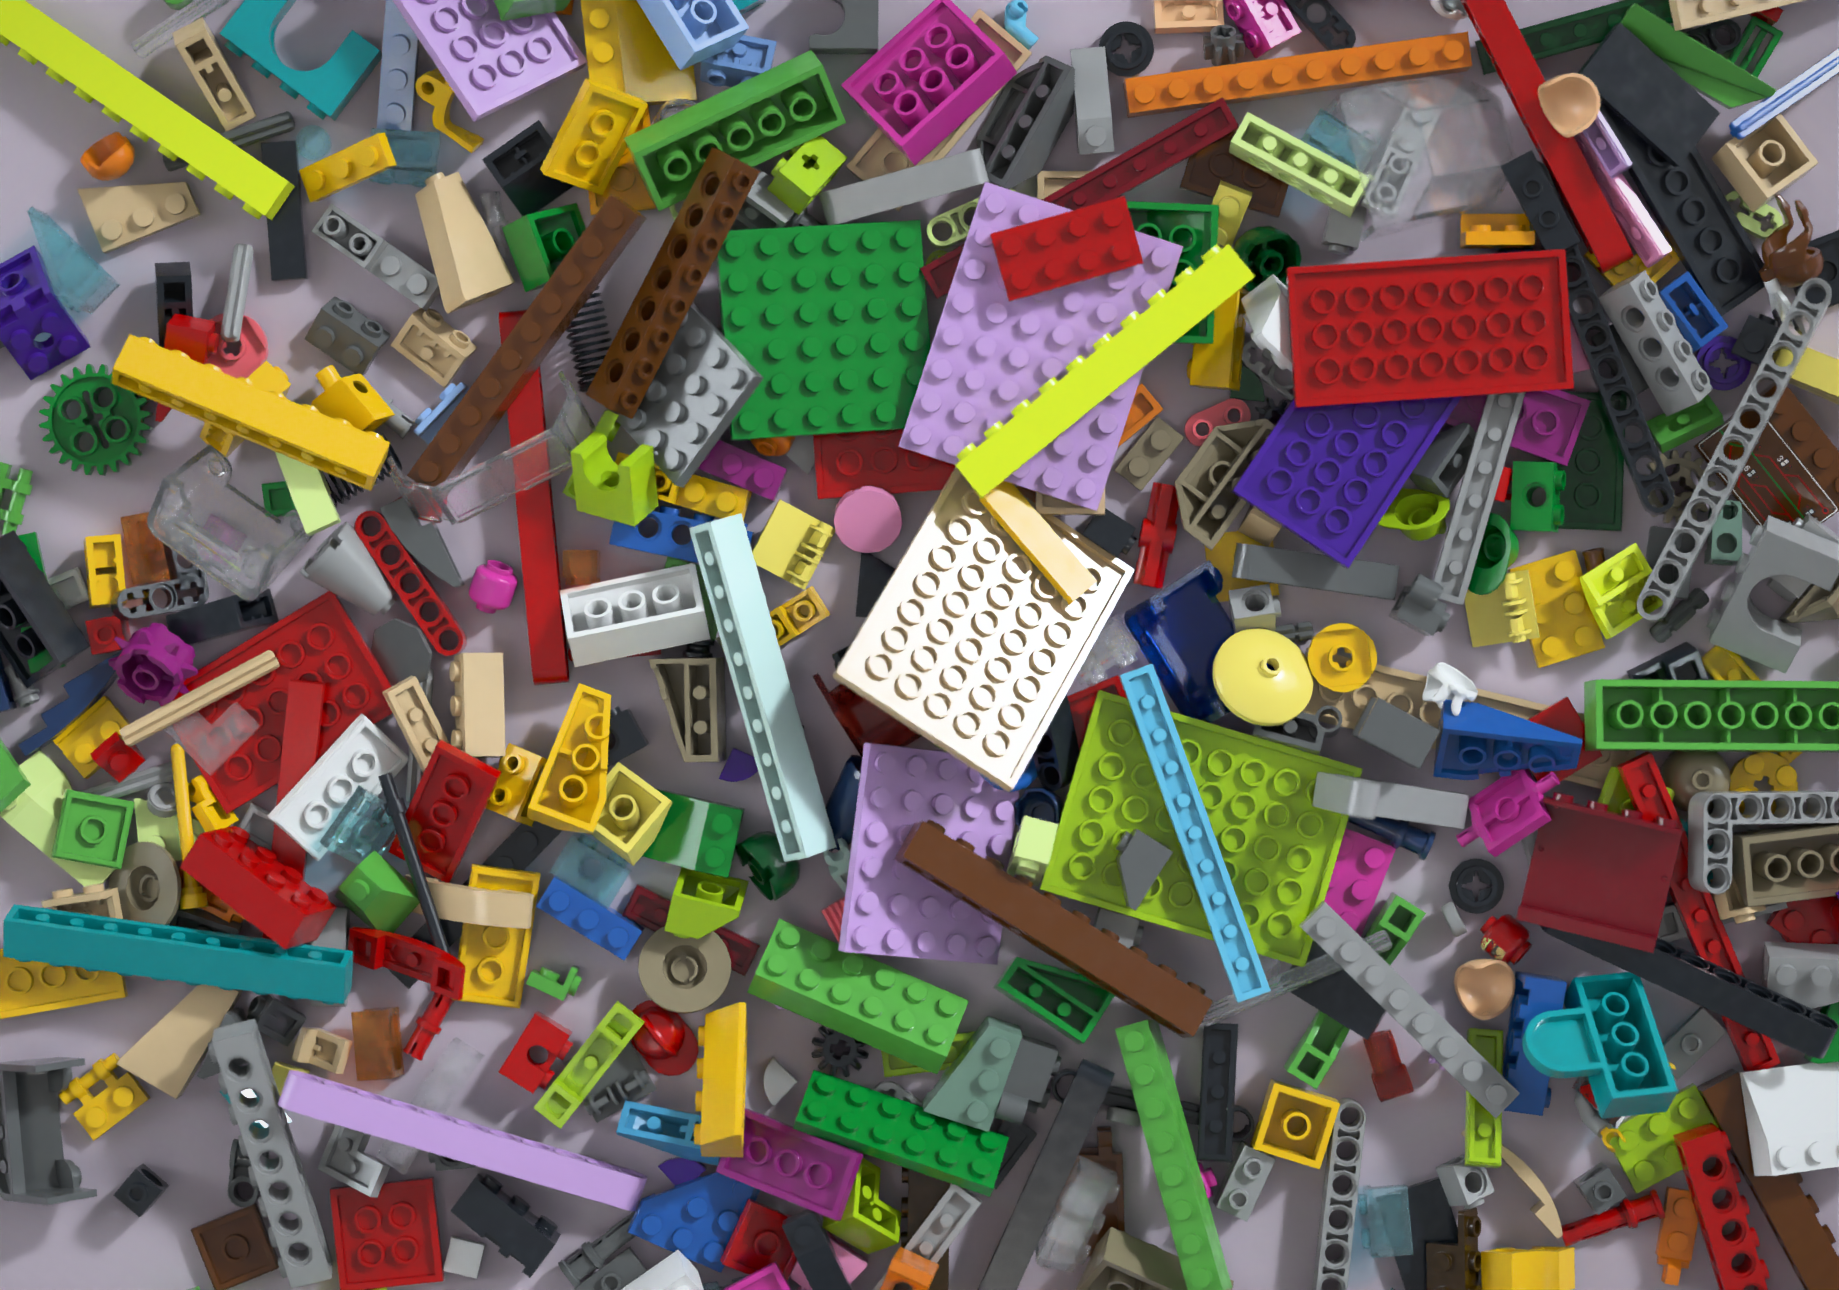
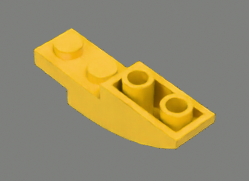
[615,452,752,521]

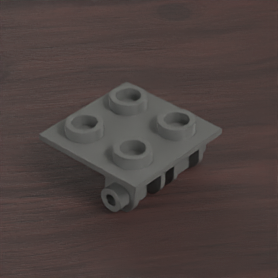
[563,1041,657,1123]

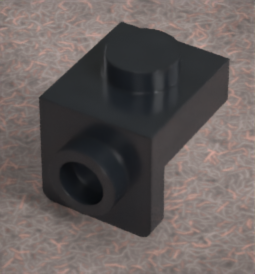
[1731,314,1779,366]

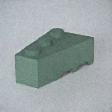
[922,1016,1022,1132]

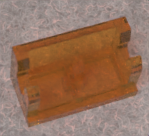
[120,511,170,585]
[351,1006,404,1081]

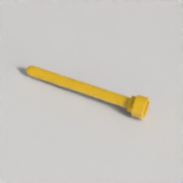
[170,743,208,910]

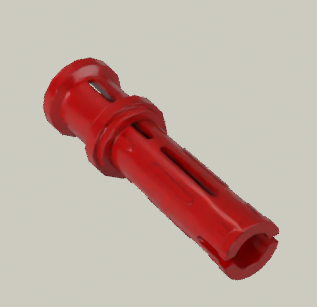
[1561,1189,1666,1247]

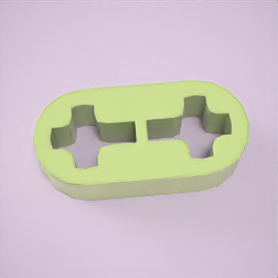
[1725,191,1783,239]

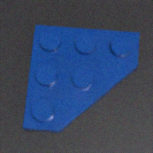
[627,1172,760,1273]

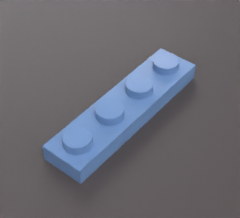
[377,0,419,132]

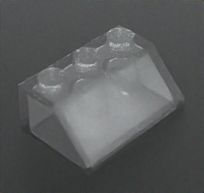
[1035,1155,1121,1272]

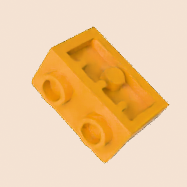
[1460,214,1535,249]

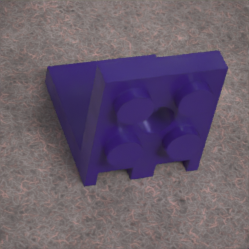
[0,245,91,380]

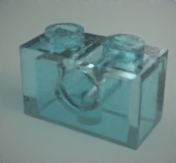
[550,833,632,908]

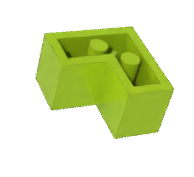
[822,1158,901,1254]

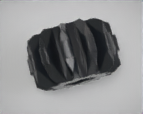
[811,1025,869,1077]

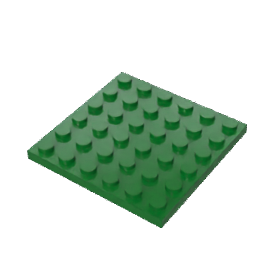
[716,220,931,441]

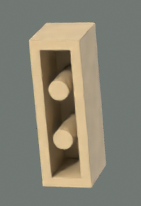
[449,653,506,758]

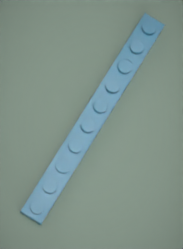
[1119,664,1271,1003]

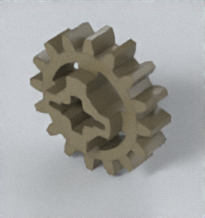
[1643,450,1716,524]

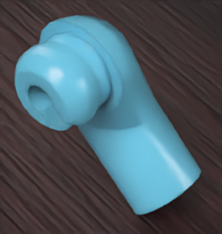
[1004,0,1039,50]

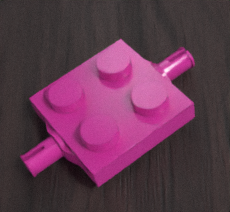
[1456,769,1560,857]

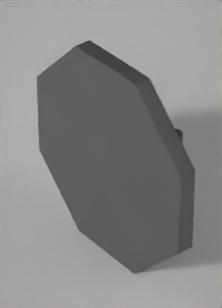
[371,618,433,686]

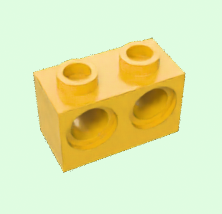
[83,534,127,609]

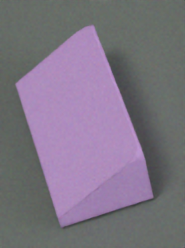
[1582,110,1633,179]

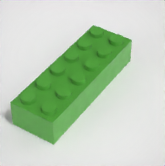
[624,50,846,211]
[747,918,969,1074]

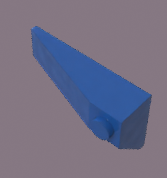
[1433,699,1582,781]

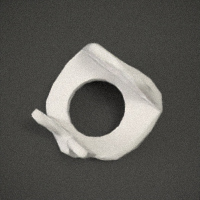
[1422,662,1478,716]

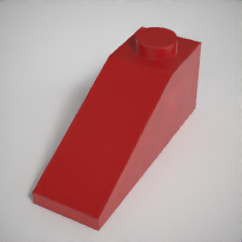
[155,313,219,422]

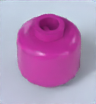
[469,560,518,614]

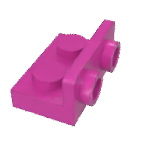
[1223,0,1302,59]

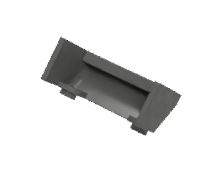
[0,1057,97,1205]

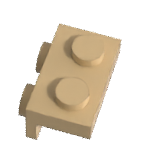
[41,883,123,919]

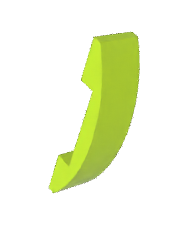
[534,1001,644,1129]

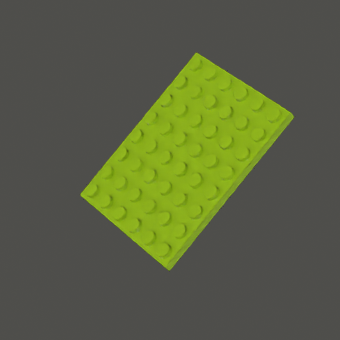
[1039,690,1363,968]

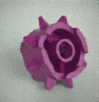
[108,623,198,706]

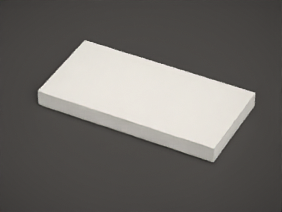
[268,713,409,861]

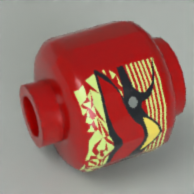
[1480,914,1532,965]

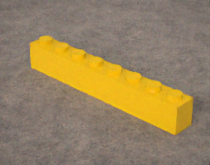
[112,334,390,491]

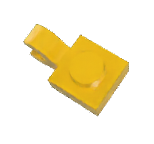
[188,774,239,832]

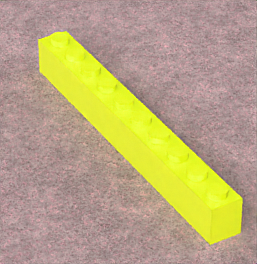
[0,0,295,220]
[955,244,1255,498]

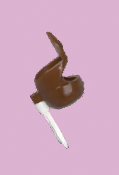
[1759,194,1824,335]

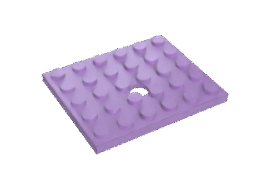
[838,742,1019,965]

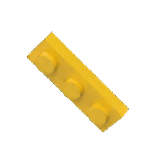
[299,133,397,203]

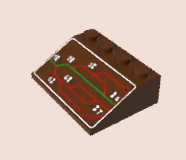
[1693,382,1839,527]

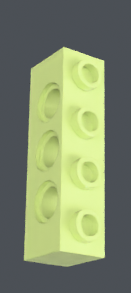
[1229,112,1370,217]

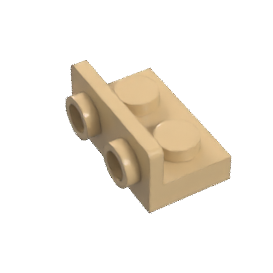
[391,308,477,388]

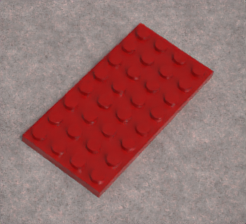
[1286,249,1574,408]

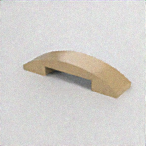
[405,874,534,929]
[1461,1130,1563,1239]

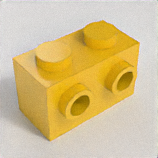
[486,743,548,827]

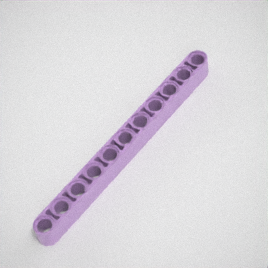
[278,1070,647,1211]

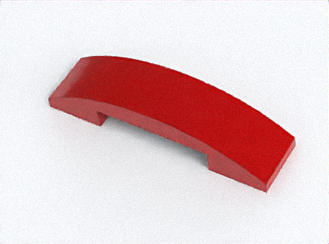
[348,927,466,1001]

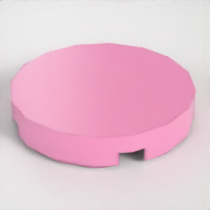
[833,486,902,553]

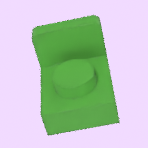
[526,965,582,1001]

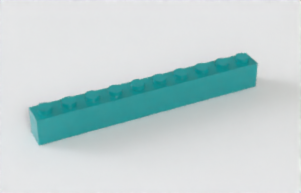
[3,904,353,1005]

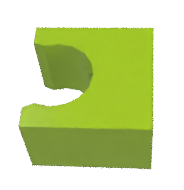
[571,431,659,527]

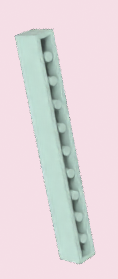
[689,514,836,862]

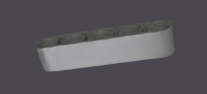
[818,148,989,225]

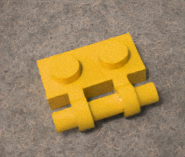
[59,1053,151,1141]

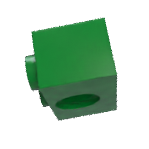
[1510,461,1566,533]

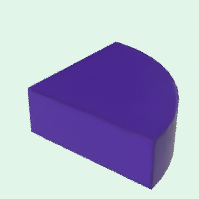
[719,747,758,782]
[658,1157,707,1186]

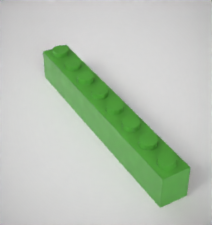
[1115,1019,1233,1290]

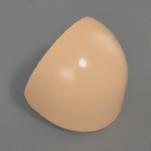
[1538,73,1600,137]
[1454,959,1516,1020]

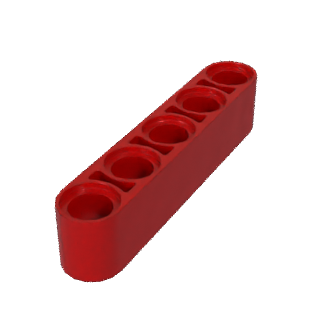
[355,511,467,656]

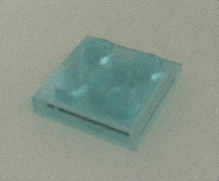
[320,786,406,865]

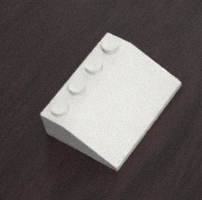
[1740,1062,1839,1176]

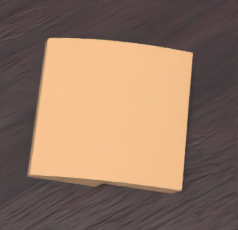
[1154,0,1224,34]

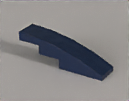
[18,650,123,756]

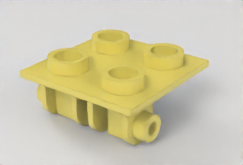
[752,499,835,590]
[1464,570,1540,648]

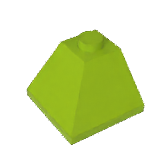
[664,867,749,939]

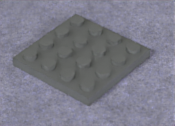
[606,303,763,488]

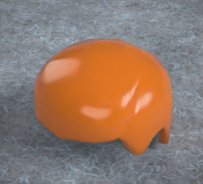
[80,132,135,181]

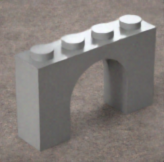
[1706,515,1839,674]

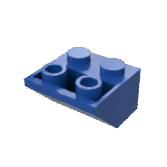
[1639,271,1729,353]

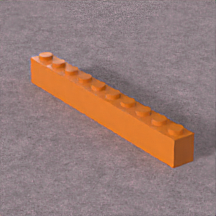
[1123,32,1472,118]

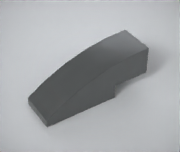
[380,496,465,588]

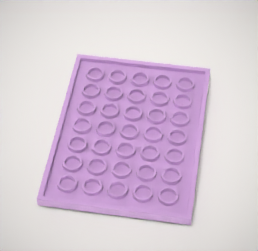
[899,182,1183,511]

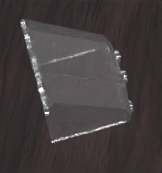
[1326,73,1517,242]

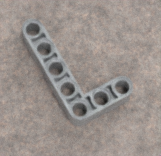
[1312,772,1470,829]
[1688,790,1839,894]

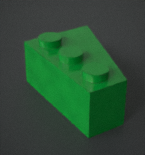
[993,957,1115,1045]

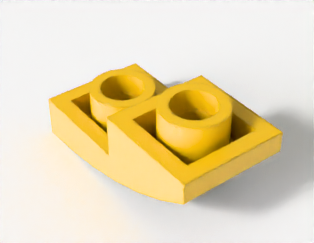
[769,586,831,647]

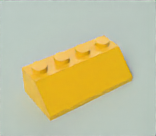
[694,1002,748,1157]

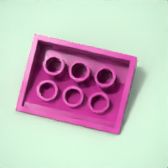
[841,0,1017,165]

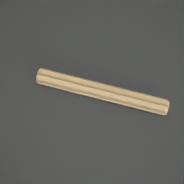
[120,650,279,747]

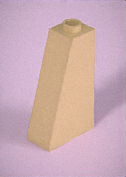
[415,172,515,314]
[117,984,244,1099]

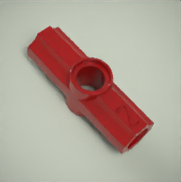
[1133,482,1179,589]

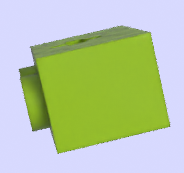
[767,135,848,215]

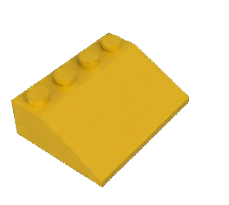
[580,0,698,106]

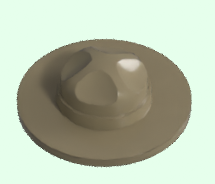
[109,842,181,925]
[638,926,731,1014]

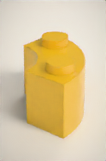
[1481,1246,1575,1290]

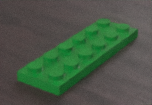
[793,1070,1009,1197]

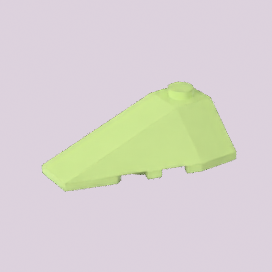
[0,750,116,886]

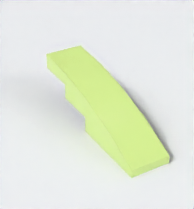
[275,402,341,536]

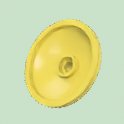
[1212,628,1313,726]

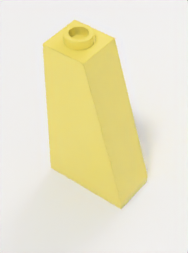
[1772,347,1839,405]

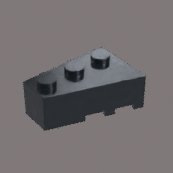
[451,1173,561,1278]

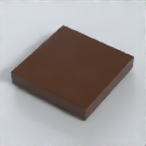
[191,1203,279,1290]

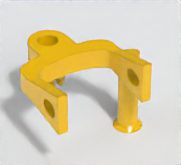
[415,68,485,153]

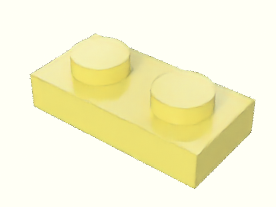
[1211,180,1253,247]

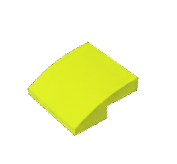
[1579,543,1663,639]

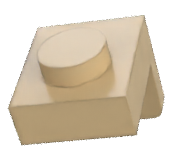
[1710,875,1766,924]
[292,1027,353,1074]

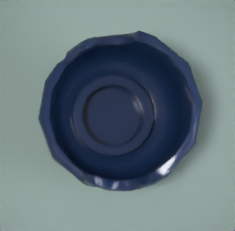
[1014,788,1064,829]

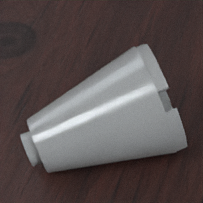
[300,522,397,615]

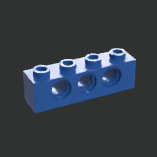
[609,506,754,563]

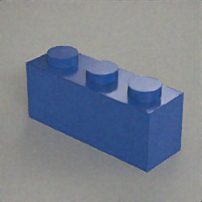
[536,874,645,961]

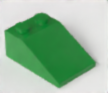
[642,788,745,878]

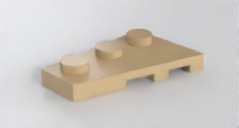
[77,182,201,254]

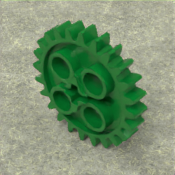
[39,364,153,476]

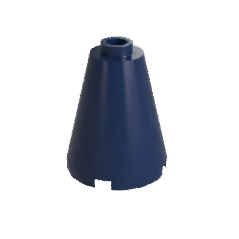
[825,755,862,852]

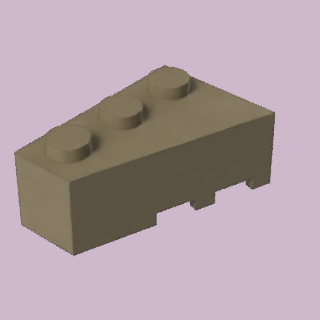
[648,657,727,762]

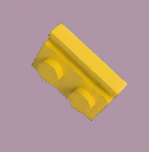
[53,696,131,779]

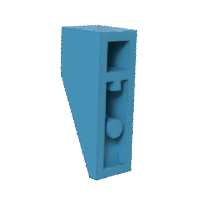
[616,1100,721,1166]

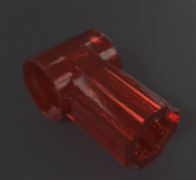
[1362,1029,1414,1103]

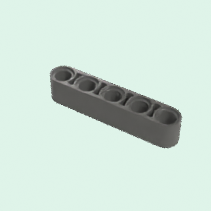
[1232,543,1400,600]

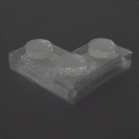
[164,702,261,775]

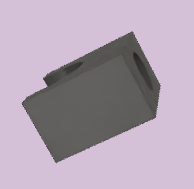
[809,0,879,54]
[1351,696,1440,769]

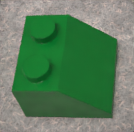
[502,203,586,292]

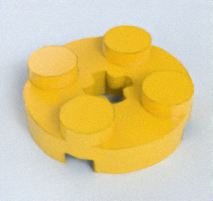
[1307,623,1377,692]
[1729,752,1798,814]

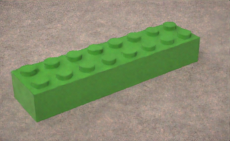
[1584,679,1839,753]

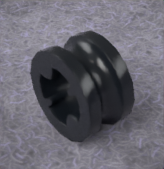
[682,640,714,658]

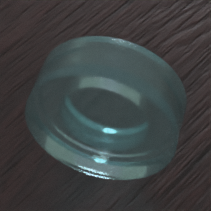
[296,125,332,161]

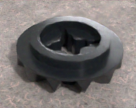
[1099,21,1154,77]
[1448,858,1504,914]

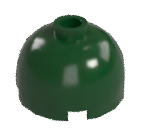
[1233,226,1302,292]
[736,831,800,901]

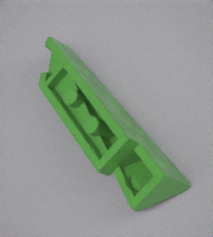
[1620,3,1776,109]

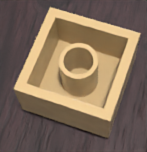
[1711,113,1819,212]

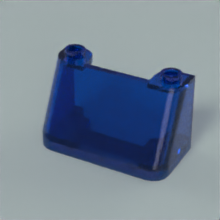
[1124,560,1275,723]

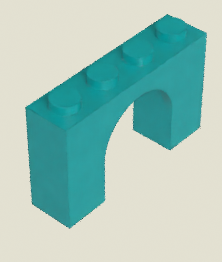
[220,0,382,121]

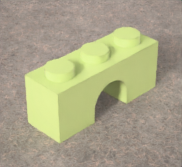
[1007,816,1058,886]

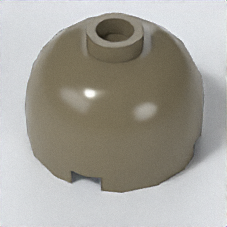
[1661,751,1731,811]

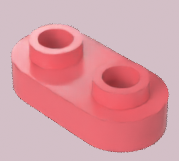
[1184,398,1251,447]

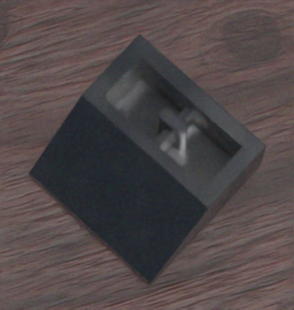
[482,120,574,217]

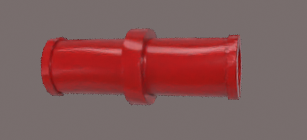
[402,992,455,1061]

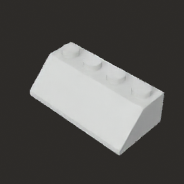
[560,563,710,667]

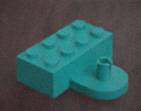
[1522,972,1678,1119]

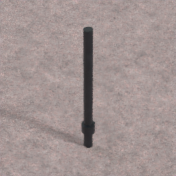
[378,772,451,954]

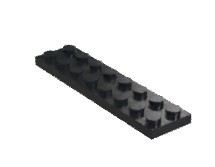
[1599,101,1765,316]

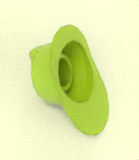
[1378,488,1450,541]

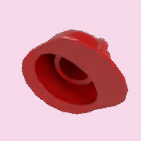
[630,1000,699,1076]

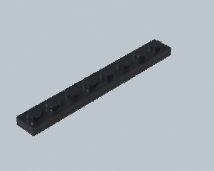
[387,821,563,989]

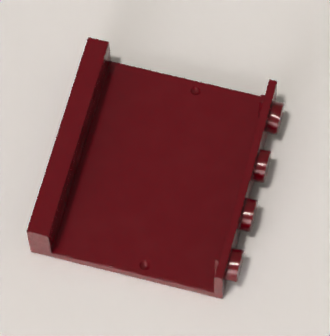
[1516,792,1683,953]

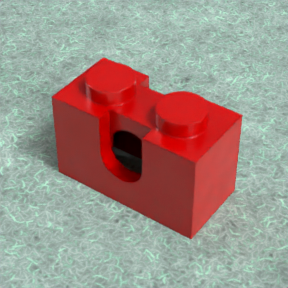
[499,1011,574,1094]

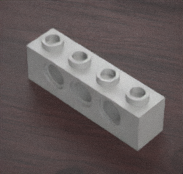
[1598,270,1713,417]

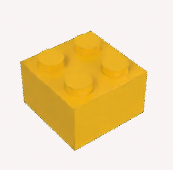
[1250,1079,1340,1170]

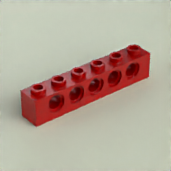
[1673,1123,1770,1290]

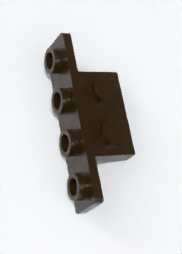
[1426,1207,1482,1290]

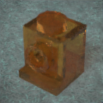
[563,550,601,585]

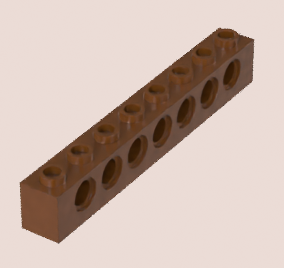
[586,147,760,419]

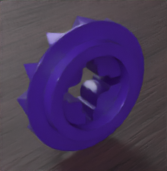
[1697,336,1751,391]

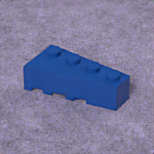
[1503,971,1567,1116]

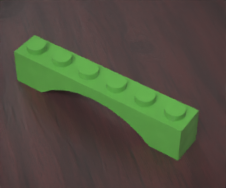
[1283,892,1426,1089]

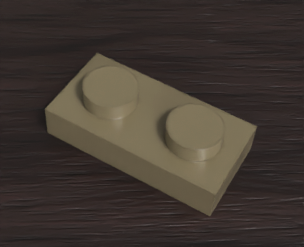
[1114,416,1184,492]

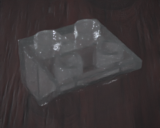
[1075,614,1141,687]

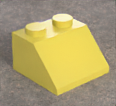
[591,762,672,866]

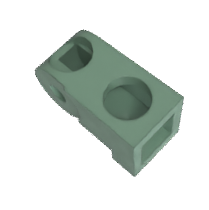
[1704,500,1742,566]

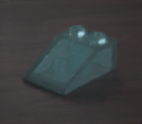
[27,206,120,314]

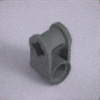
[227,1139,269,1207]

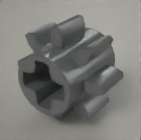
[1203,25,1245,66]

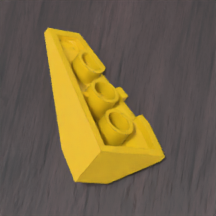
[527,683,611,834]

